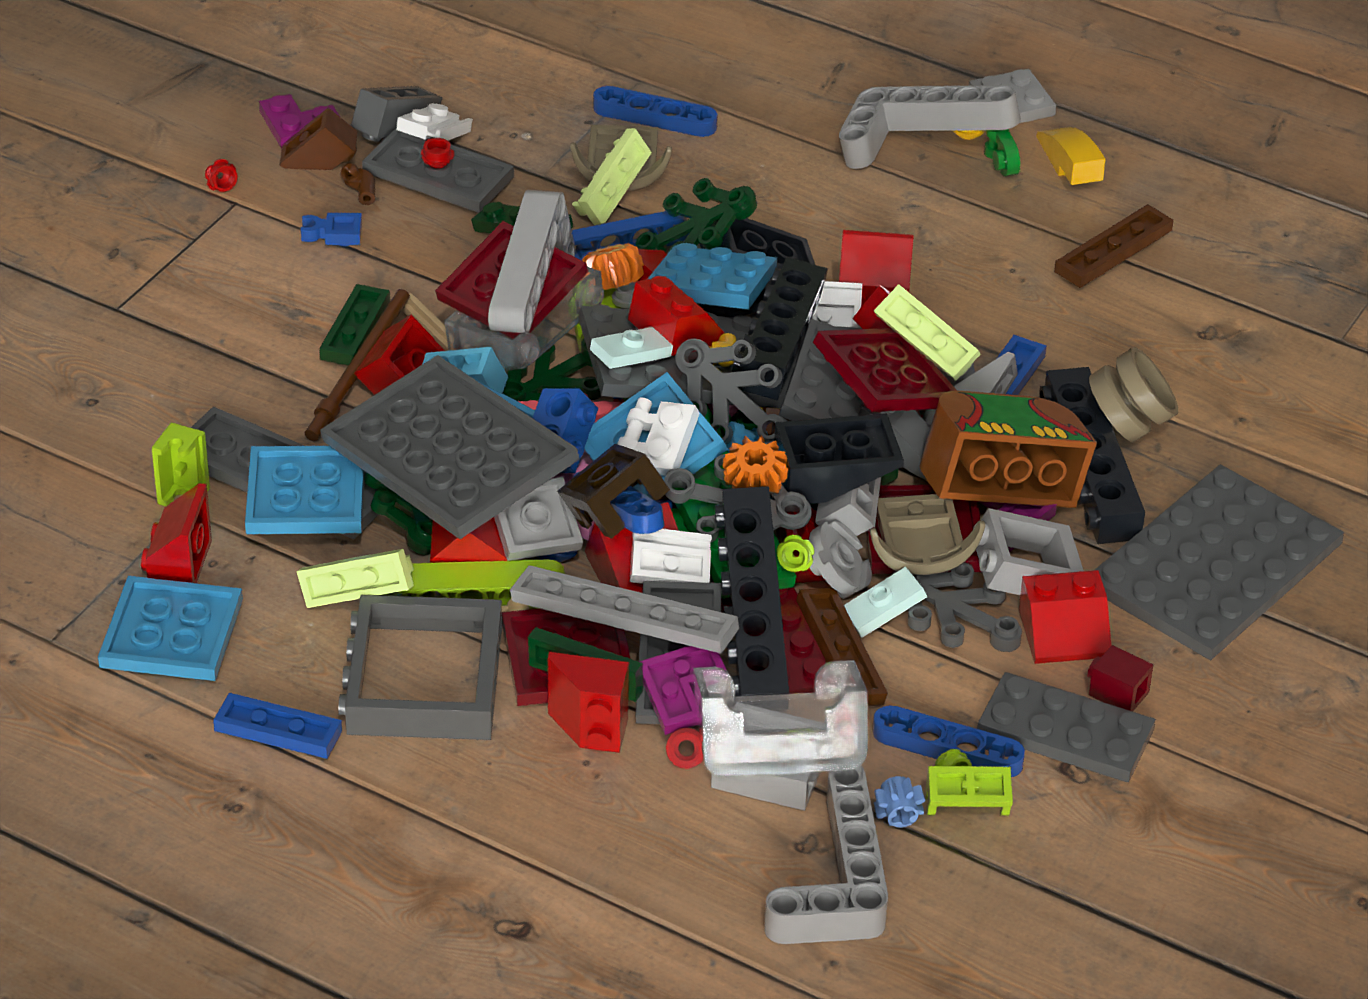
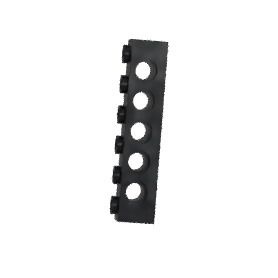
[732,257,828,400]
[1039,367,1145,544]
[715,486,789,713]

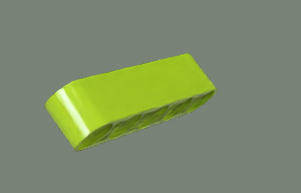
[380,559,565,609]

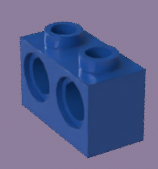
[532,388,598,473]

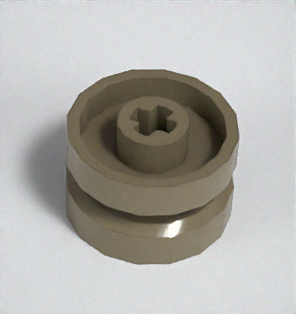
[1089,347,1179,442]

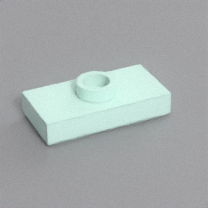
[590,327,673,369]
[844,566,927,638]

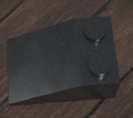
[699,218,815,265]
[774,413,904,504]

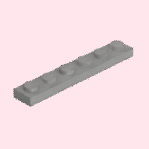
[510,565,739,654]

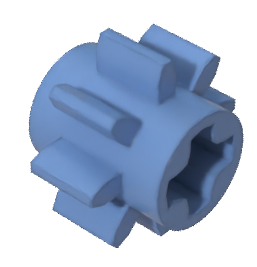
[874,776,925,827]

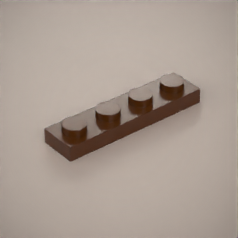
[1054,204,1174,288]
[796,588,888,706]

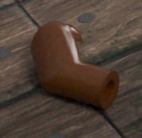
[340,163,375,205]

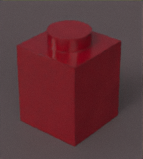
[1087,645,1154,712]

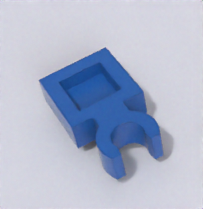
[301,213,362,246]

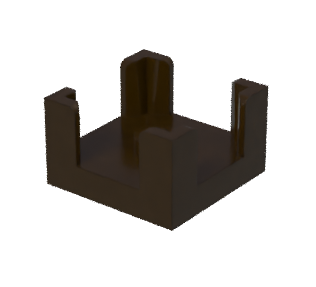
[557,444,670,539]

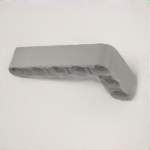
[839,85,1020,169]
[488,189,575,334]
[764,760,888,944]

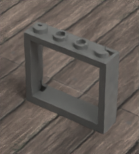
[338,595,502,740]

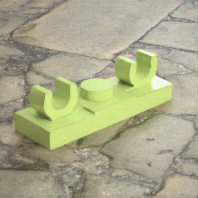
[572,128,652,226]
[874,284,980,381]
[296,549,414,608]

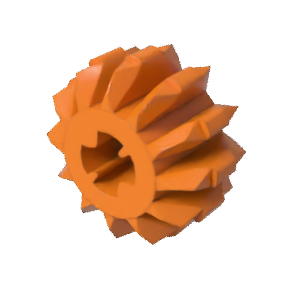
[582,243,644,291]
[723,435,788,494]

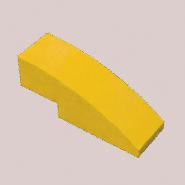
[1036,127,1106,185]

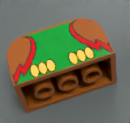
[919,391,1097,508]

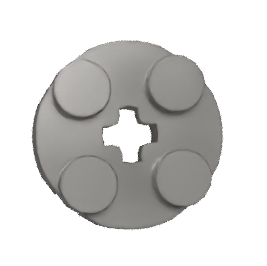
[809,521,872,599]

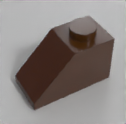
[279,108,358,170]

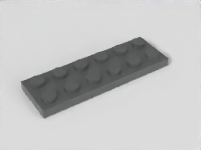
[191,406,379,539]

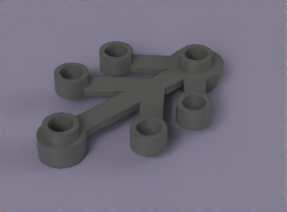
[676,339,787,444]
[664,454,811,542]
[891,563,1022,652]

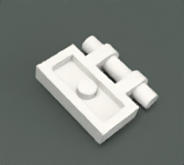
[617,398,700,476]

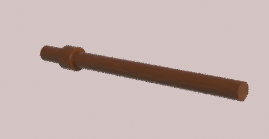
[305,289,410,441]

